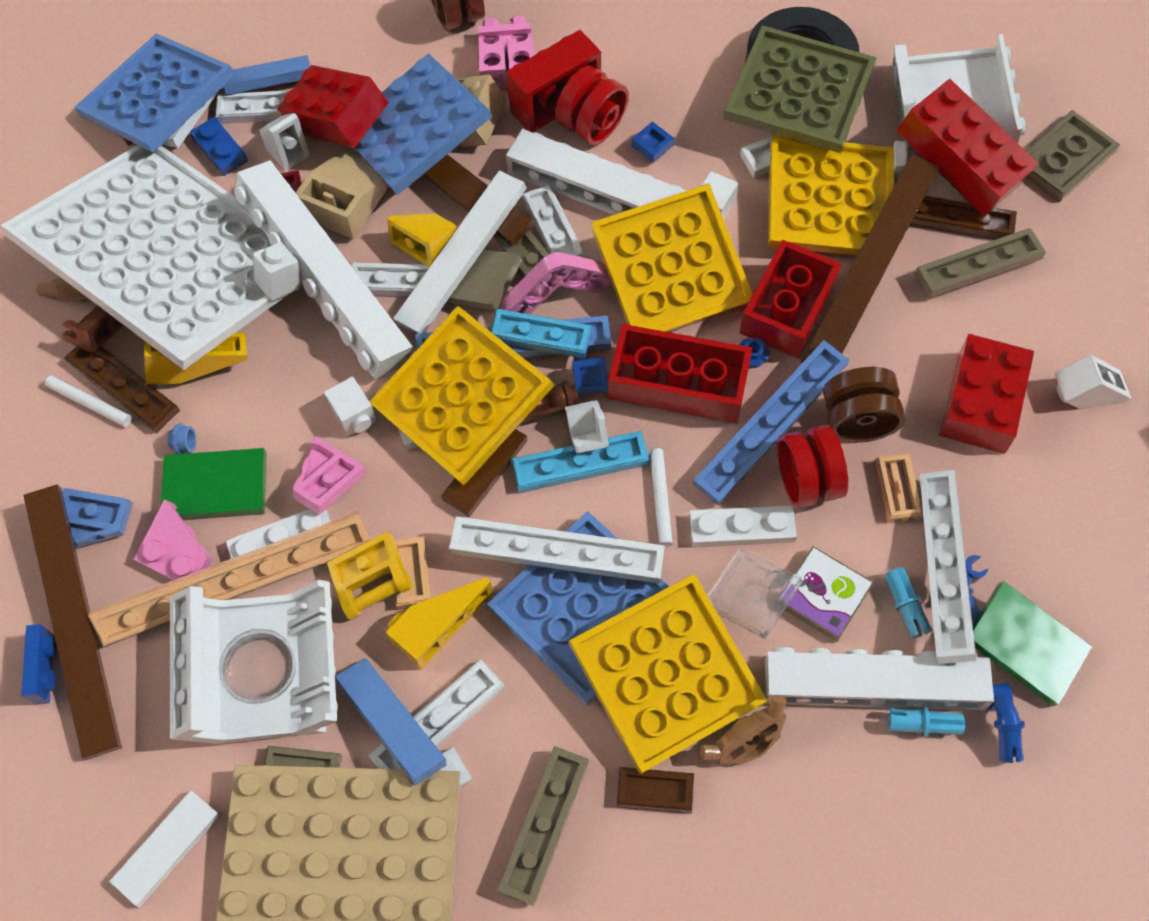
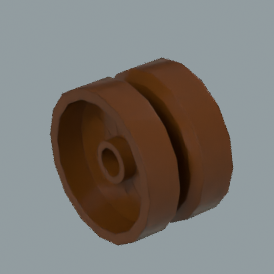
[823,366,906,443]

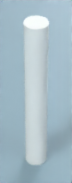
[45,375,132,427]
[650,448,673,547]

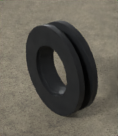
[745,7,860,63]

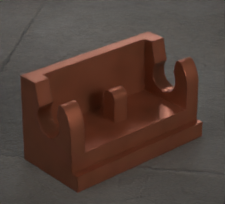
[62,305,123,353]

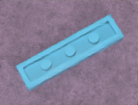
[511,431,649,493]

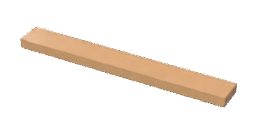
[88,511,370,647]

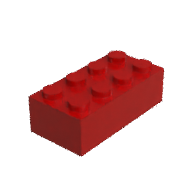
[896,78,1039,216]
[608,324,753,424]

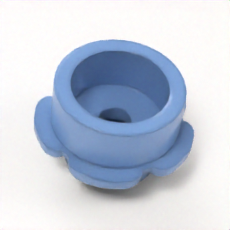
[168,423,196,454]

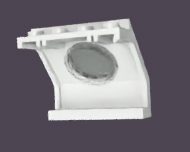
[170,580,337,744]

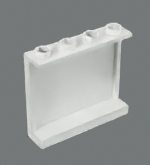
[892,34,1025,159]

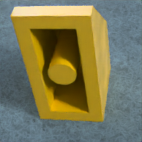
[386,213,457,267]

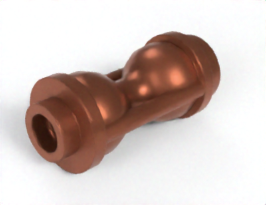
[519,380,579,425]

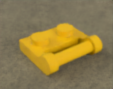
[327,531,413,620]

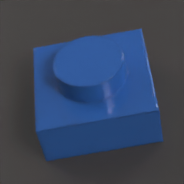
[632,122,674,163]
[572,357,608,394]

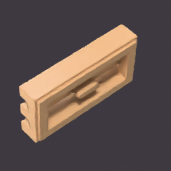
[874,453,923,523]

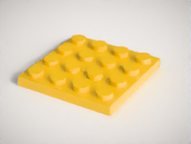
[768,135,894,255]
[590,183,753,332]
[369,306,554,486]
[568,573,768,774]

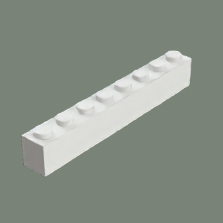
[234,160,413,379]

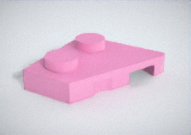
[293,436,365,515]
[133,500,212,580]

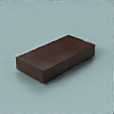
[617,767,694,813]

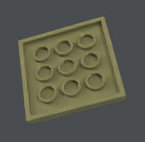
[723,25,877,153]

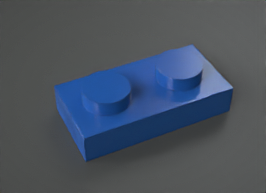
[190,117,248,176]
[21,624,57,705]

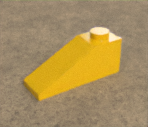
[144,333,247,384]
[386,577,493,670]

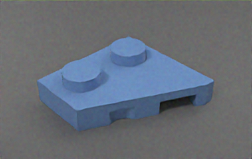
[63,488,133,548]

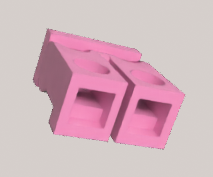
[478,16,534,91]

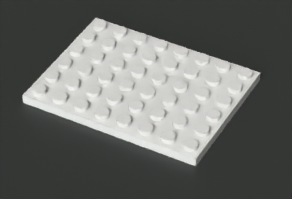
[1,145,303,370]

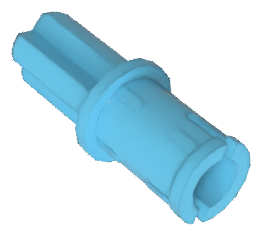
[885,567,933,639]
[888,707,965,737]

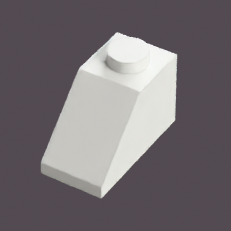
[259,113,310,171]
[1055,355,1132,409]

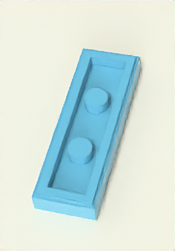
[490,309,592,359]

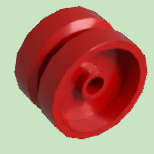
[555,65,629,145]
[777,424,848,508]

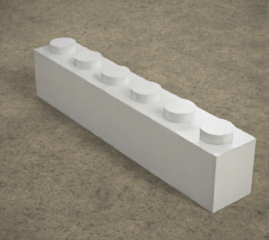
[506,129,687,215]
[764,647,994,711]

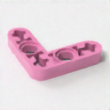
[499,252,612,314]

